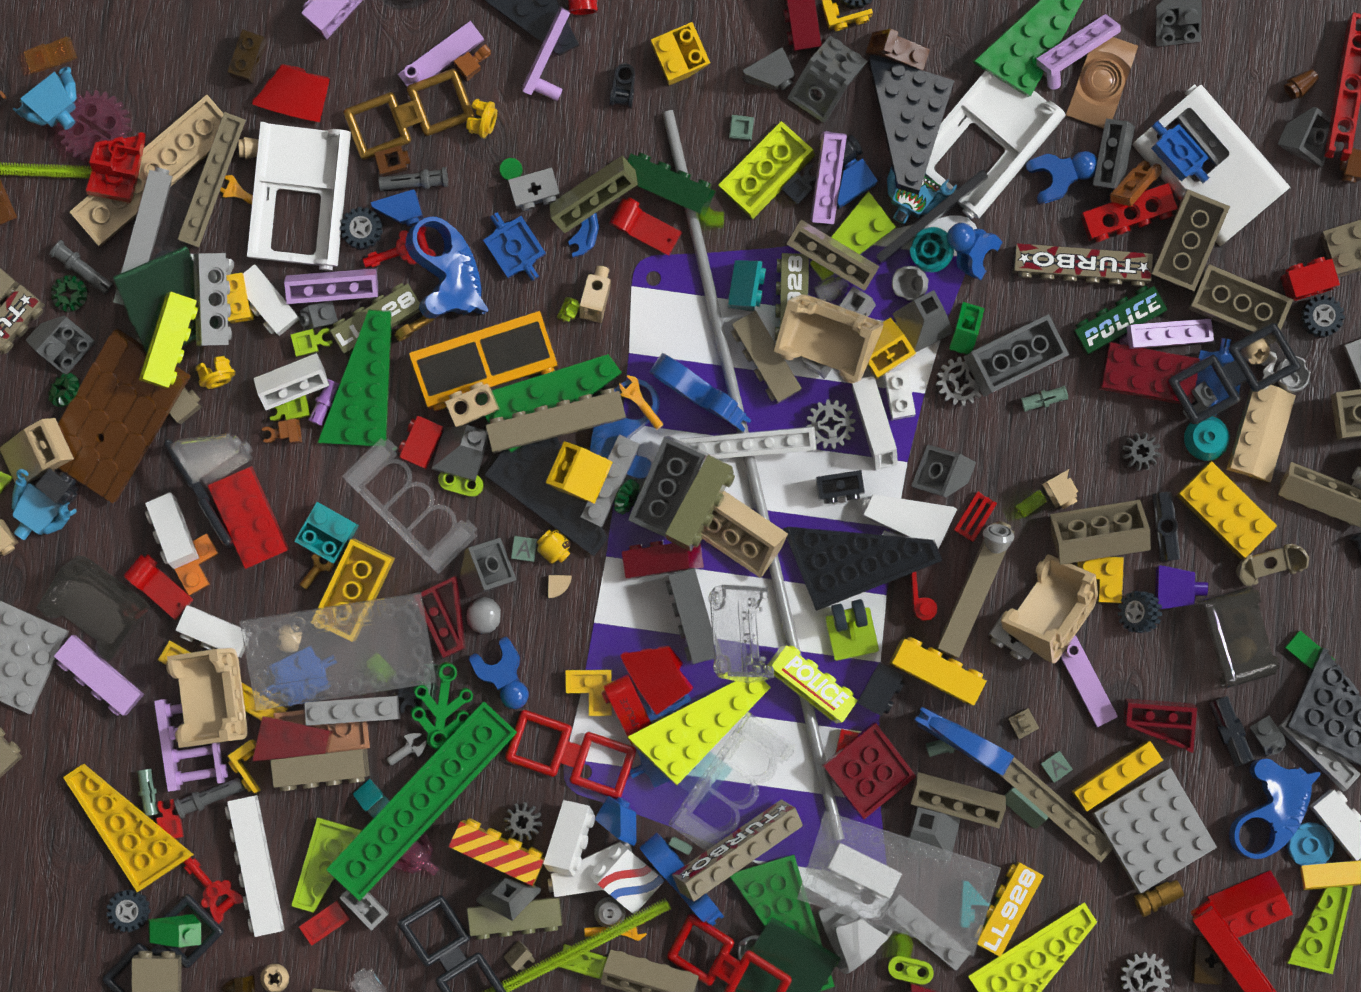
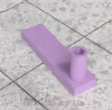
[521,7,570,101]
[1036,14,1121,89]
[398,21,484,87]
[810,131,847,224]
[1119,319,1214,349]
[1061,635,1118,727]

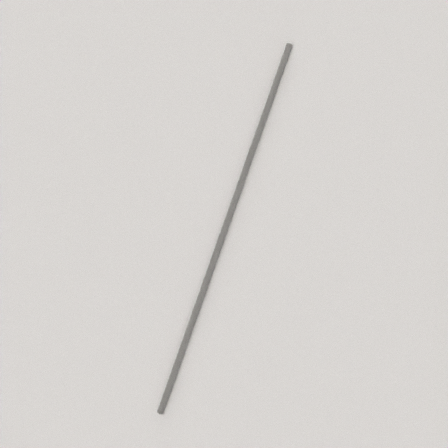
[662,110,844,841]

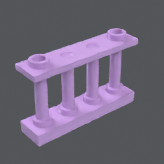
[154,699,228,792]

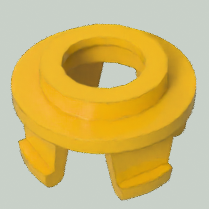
[466,99,497,138]
[195,356,235,389]

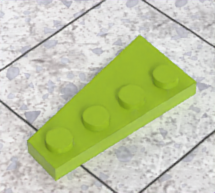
[810,191,896,282]
[292,817,362,912]
[1286,886,1353,974]

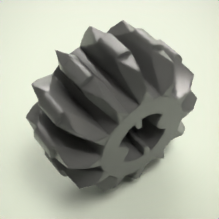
[1122,432,1161,471]
[503,802,542,841]

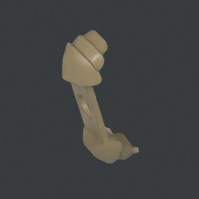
[1236,544,1309,586]

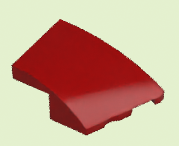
[252,64,330,122]
[86,132,146,203]
[620,646,693,715]

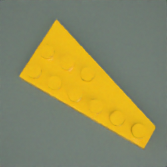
[63,764,194,892]

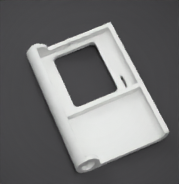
[925,71,1066,219]
[1132,84,1290,247]
[247,122,351,271]

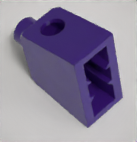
[1155,565,1208,610]

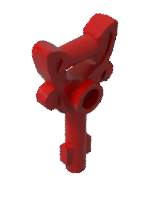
[363,226,437,268]
[183,857,244,924]

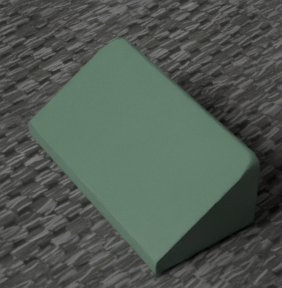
[1004,787,1048,829]

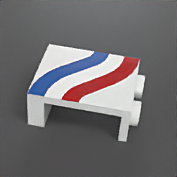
[590,842,665,914]

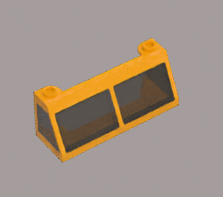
[409,311,558,411]

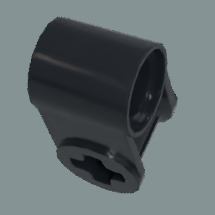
[609,63,636,109]

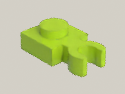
[557,297,580,322]
[291,329,333,357]
[270,395,310,421]

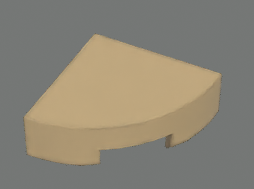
[548,575,572,598]

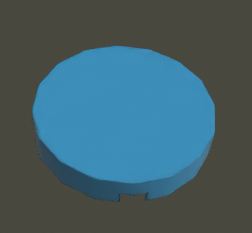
[1287,822,1334,866]

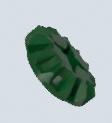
[51,275,87,312]
[48,373,80,407]
[614,479,640,515]

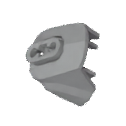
[818,905,893,974]

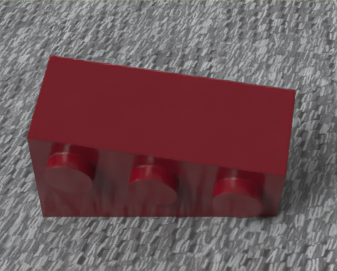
[783,0,821,50]
[622,541,704,579]
[414,576,466,658]
[1123,698,1197,753]
[253,716,333,761]

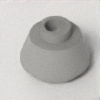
[983,524,1014,553]
[594,897,626,928]

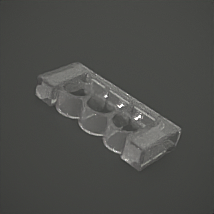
[342,438,478,574]
[668,712,795,851]

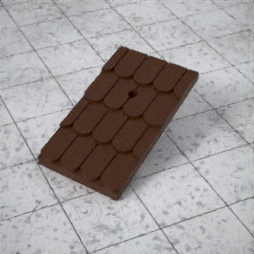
[58,328,191,503]

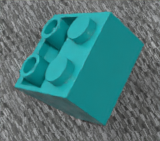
[728,260,766,312]
[294,502,359,564]

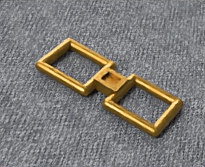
[344,68,474,160]

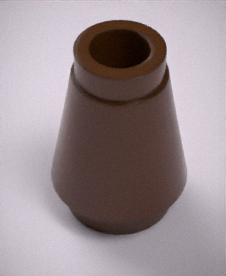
[1284,69,1319,100]

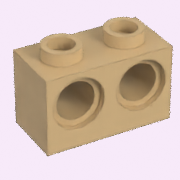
[445,382,500,427]

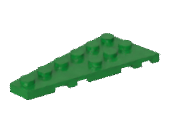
[972,0,1083,97]
[318,309,392,447]
[476,354,622,453]
[730,854,835,992]

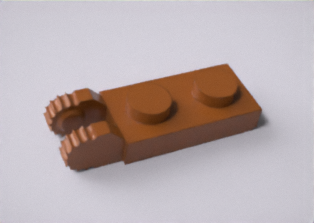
[1110,161,1162,206]

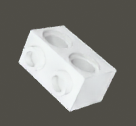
[884,369,916,420]

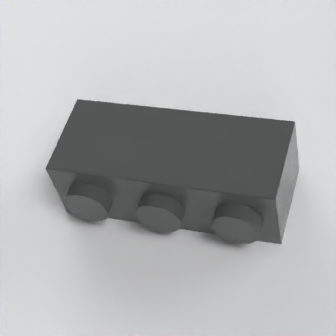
[1093,118,1135,192]

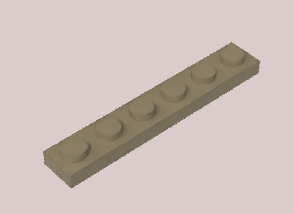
[178,112,246,247]
[999,757,1112,863]

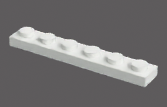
[679,427,816,459]

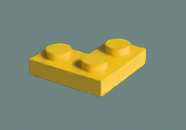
[1077,557,1124,603]
[566,670,612,716]

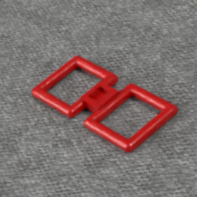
[505,710,637,799]
[667,913,792,992]

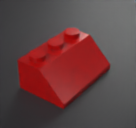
[1207,870,1293,937]

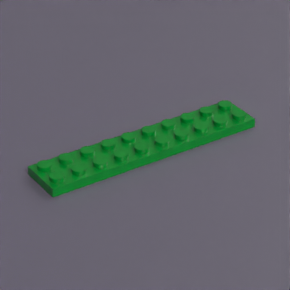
[326,702,517,902]

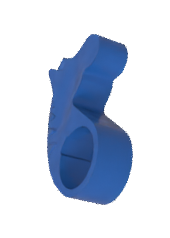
[406,217,488,319]
[649,353,751,432]
[590,379,660,479]
[915,707,1014,776]
[1229,759,1320,859]
[639,832,724,926]

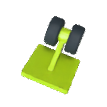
[825,599,879,661]

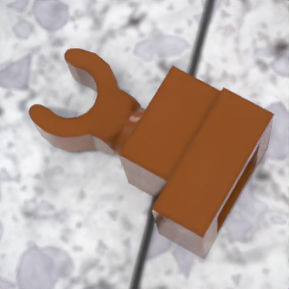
[454,44,491,81]
[262,419,302,444]

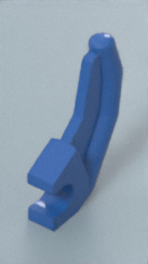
[568,213,599,258]

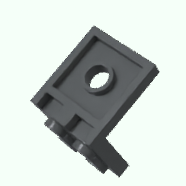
[788,36,867,123]

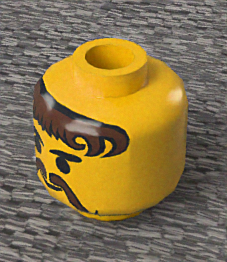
[537,530,571,563]

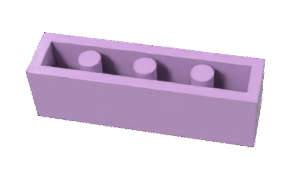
[284,269,379,304]
[54,635,144,716]

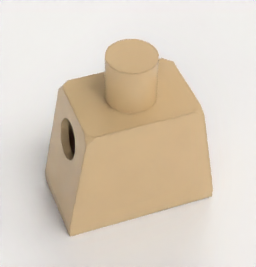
[580,266,611,323]

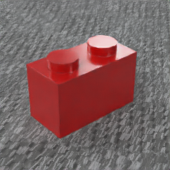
[398,416,444,469]

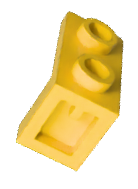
[821,0,873,31]
[226,273,254,324]
[228,740,260,793]

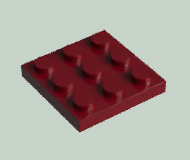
[821,722,916,819]

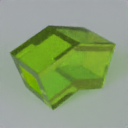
[699,207,724,228]
[894,930,913,958]

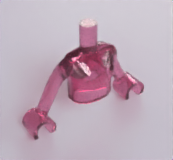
[392,831,439,876]

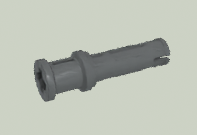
[379,167,448,191]
[49,240,114,295]
[174,777,245,819]

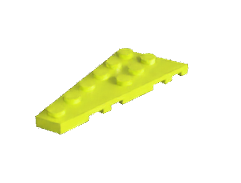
[627,671,771,786]
[968,902,1097,992]

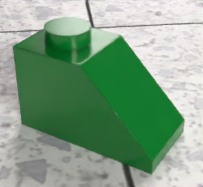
[949,302,985,354]
[149,914,201,947]

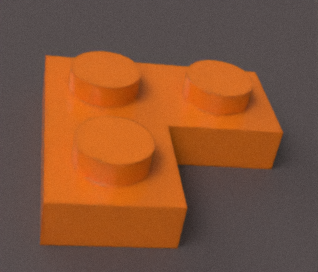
[174,533,219,595]

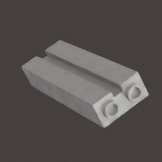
[113,167,173,308]

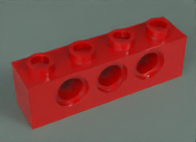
[1080,183,1178,243]

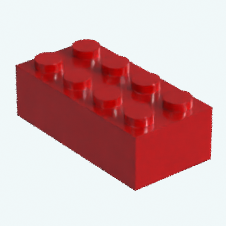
[208,466,289,569]

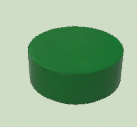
[500,158,523,181]

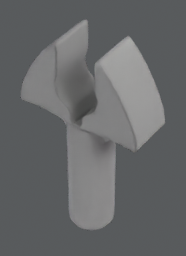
[387,733,427,765]

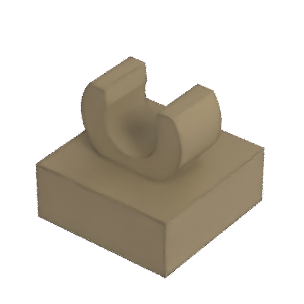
[1008,708,1039,739]
[504,941,535,972]

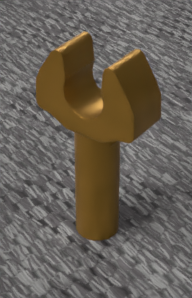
[394,316,435,342]
[300,553,334,589]

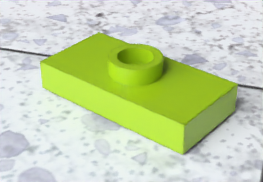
[558,944,608,980]

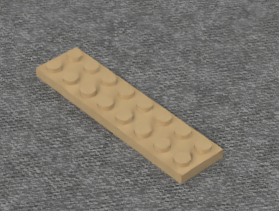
[70,95,223,247]

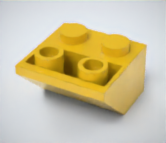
[651,22,710,86]
[867,318,916,380]
[546,441,613,504]

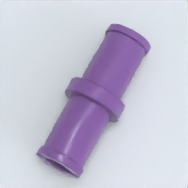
[308,379,340,426]

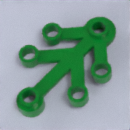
[411,662,473,750]

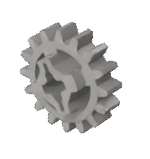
[936,357,981,406]
[806,399,856,449]
[1120,952,1171,992]

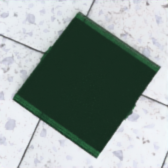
[113,246,218,355]
[734,917,841,992]

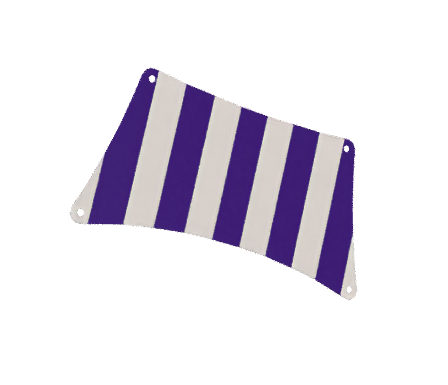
[564,216,977,918]

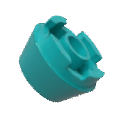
[910,227,954,272]
[1184,416,1230,461]

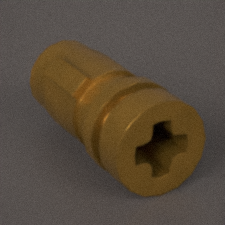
[1134,880,1184,917]

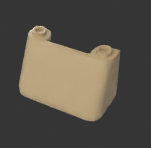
[774,295,884,383]
[1001,554,1098,663]
[166,648,247,748]

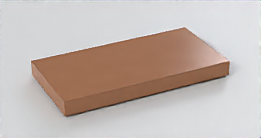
[274,710,370,759]

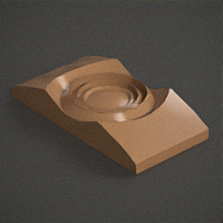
[1066,37,1138,129]

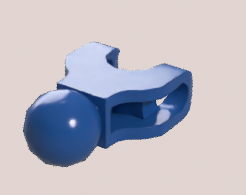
[1025,151,1098,204]
[947,223,1003,280]
[469,636,529,709]

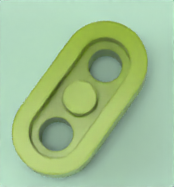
[439,472,484,497]
[888,955,934,985]

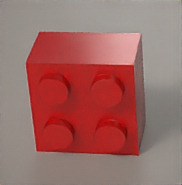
[1280,257,1340,301]

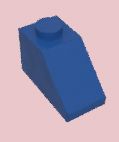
[837,159,878,209]
[371,189,424,226]
[595,796,636,846]

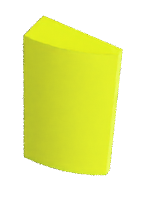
[718,121,815,219]

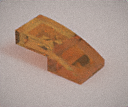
[24,36,77,73]

